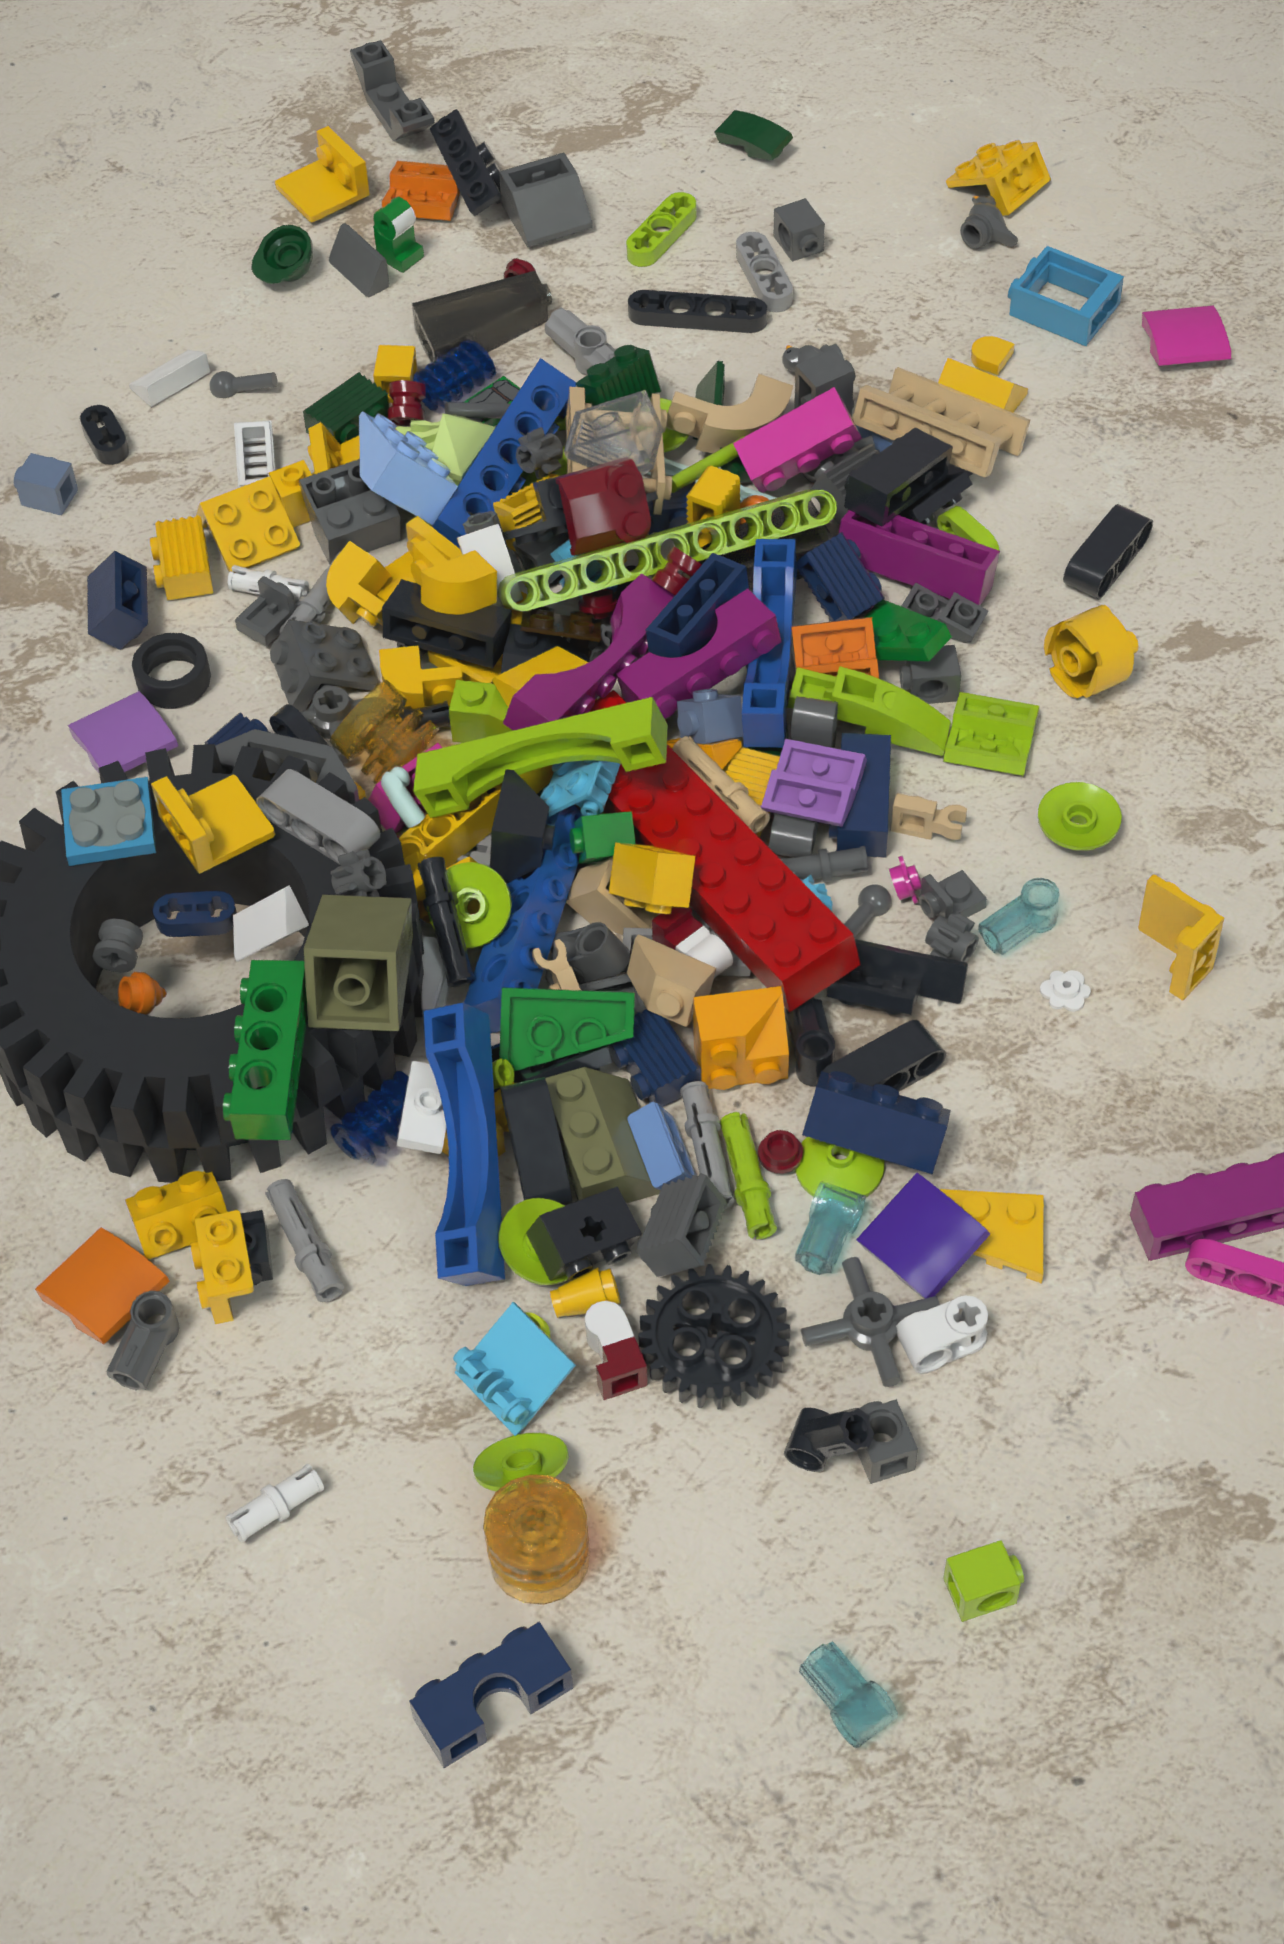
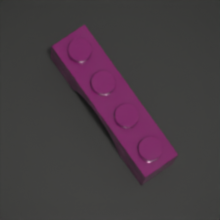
[616,589,781,719]

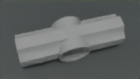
[545,307,615,375]

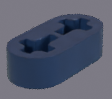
[153,891,237,937]

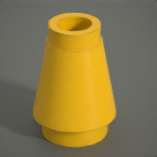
[550,1267,621,1318]

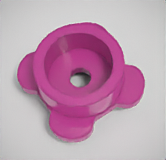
[889,855,921,904]

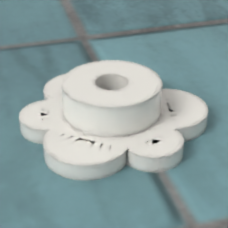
[1040,970,1091,1012]

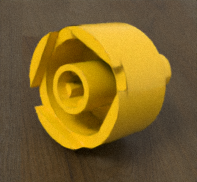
[1044,605,1139,698]

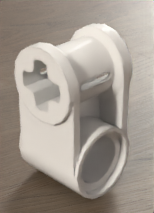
[896,1295,988,1374]

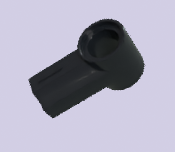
[784,997,835,1086]
[784,1407,874,1472]

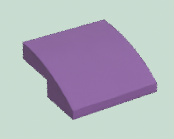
[68,691,179,773]
[761,739,867,827]

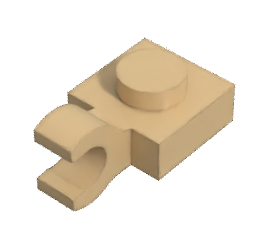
[891,793,967,840]
[532,939,581,990]

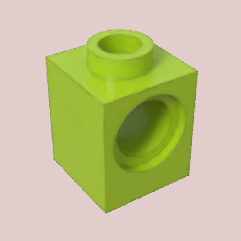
[943,1540,1024,1622]

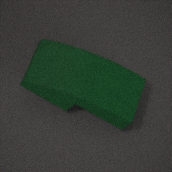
[714,110,793,160]

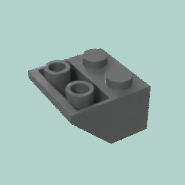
[499,152,593,247]
[299,459,400,565]

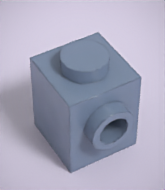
[14,453,78,516]
[677,689,743,744]

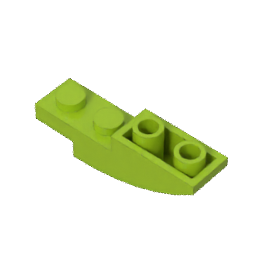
[787,666,951,756]

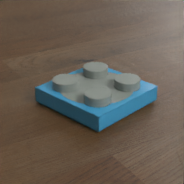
[61,777,156,866]

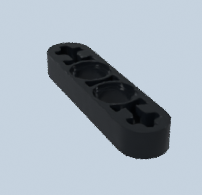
[628,290,767,333]

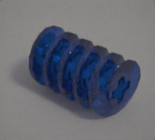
[413,340,496,411]
[330,1071,409,1165]

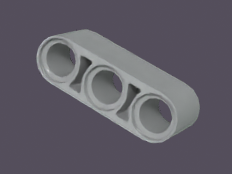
[256,769,381,864]

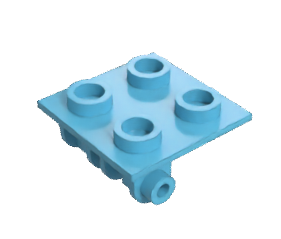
[540,760,620,817]
[453,1302,576,1436]

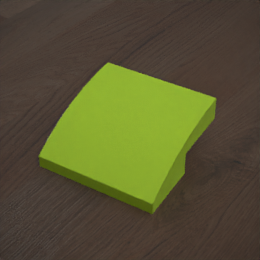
[943,692,1039,776]

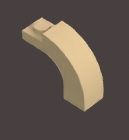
[666,373,793,453]

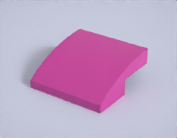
[1142,305,1232,366]

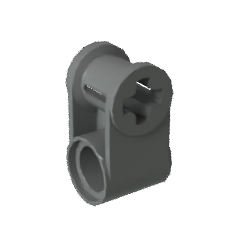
[545,922,630,985]

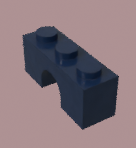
[409,1621,573,1768]

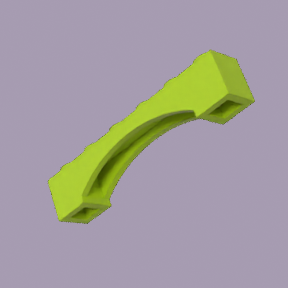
[413,697,668,818]

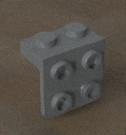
[270,619,378,711]

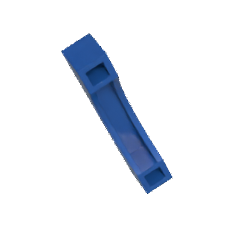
[742,539,797,748]
[423,1002,505,1286]

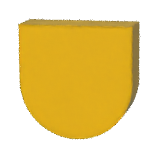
[971,336,1015,375]

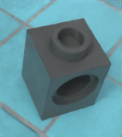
[773,198,825,262]
[899,645,961,704]
[857,1399,918,1484]

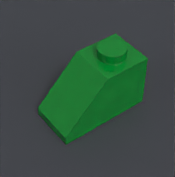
[569,811,636,864]

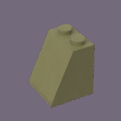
[304,895,413,1031]

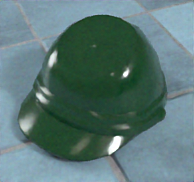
[251,225,313,284]

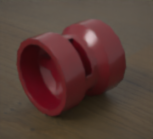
[388,380,426,426]
[652,546,702,595]

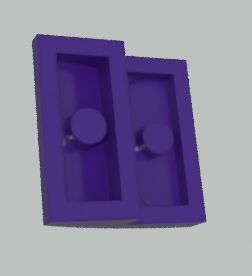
[856,1172,990,1299]

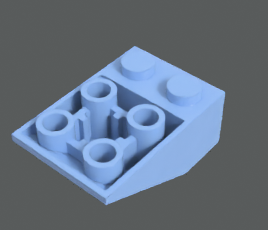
[359,411,458,525]

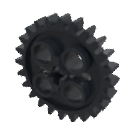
[638,1264,790,1409]

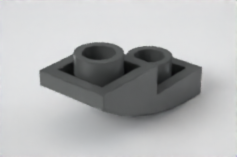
[901,583,988,642]

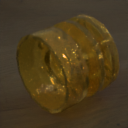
[329,680,439,785]
[483,1474,590,1605]

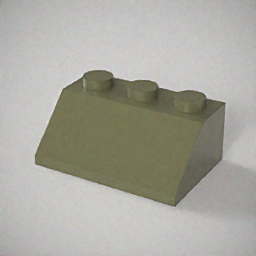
[545,1067,661,1204]

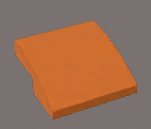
[382,161,460,221]
[791,617,879,678]
[35,1227,170,1345]

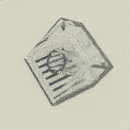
[564,390,663,476]

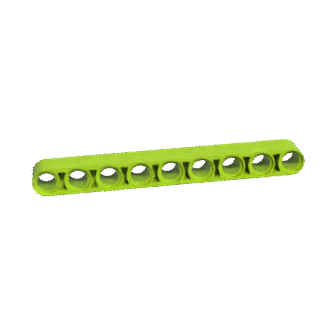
[498,490,837,611]

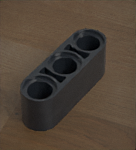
[1063,504,1153,599]
[816,1019,946,1092]
[500,1077,573,1206]

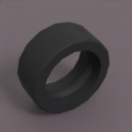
[132,633,211,708]

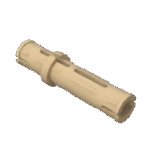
[672,736,770,834]

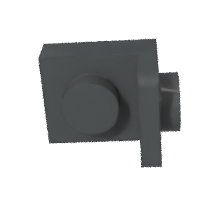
[919,870,987,920]

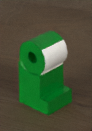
[373,197,424,273]

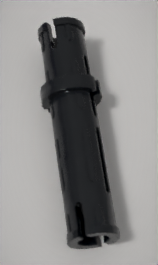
[417,857,475,987]

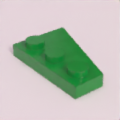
[864,599,952,661]
[499,987,635,1071]

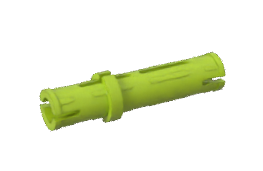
[720,1112,777,1239]

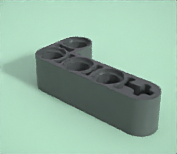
[769,696,838,857]

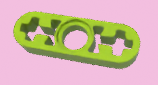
[626,192,697,267]

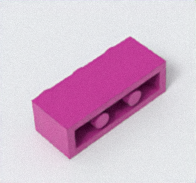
[733,387,862,493]

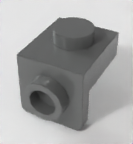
[235,576,295,647]

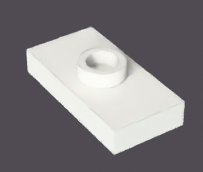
[396,1061,446,1154]

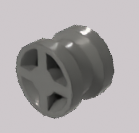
[92,919,143,973]

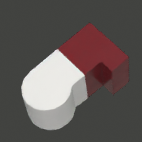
[652,906,733,978]
[585,1301,648,1400]

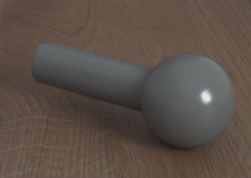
[209,371,278,398]
[844,884,891,938]

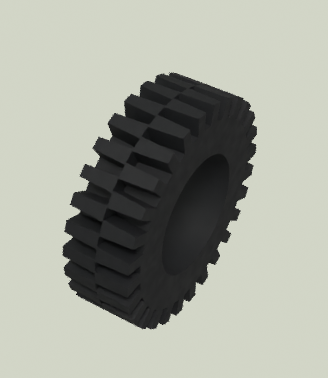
[0,744,424,1183]

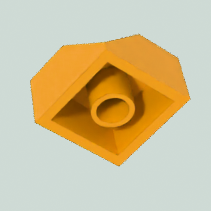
[693,986,789,1090]

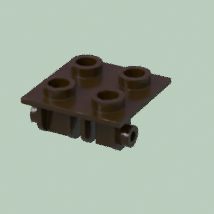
[521,606,601,654]

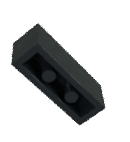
[844,427,953,527]
[382,579,512,669]

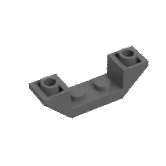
[350,40,435,141]
[215,729,359,805]

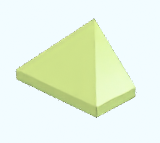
[432,413,495,481]

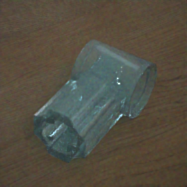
[978,878,1060,955]
[795,1181,866,1275]
[799,1641,898,1749]

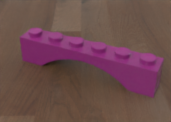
[503,573,675,731]

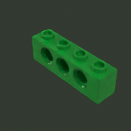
[223,960,308,1140]

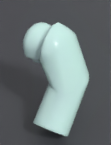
[381,767,425,828]

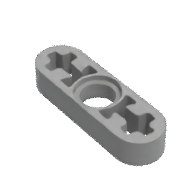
[736,232,793,312]

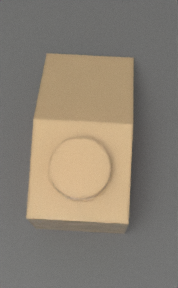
[566,857,661,935]
[627,935,716,1027]

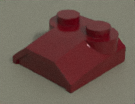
[555,457,651,556]

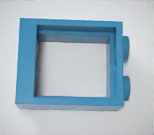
[1008,246,1124,346]

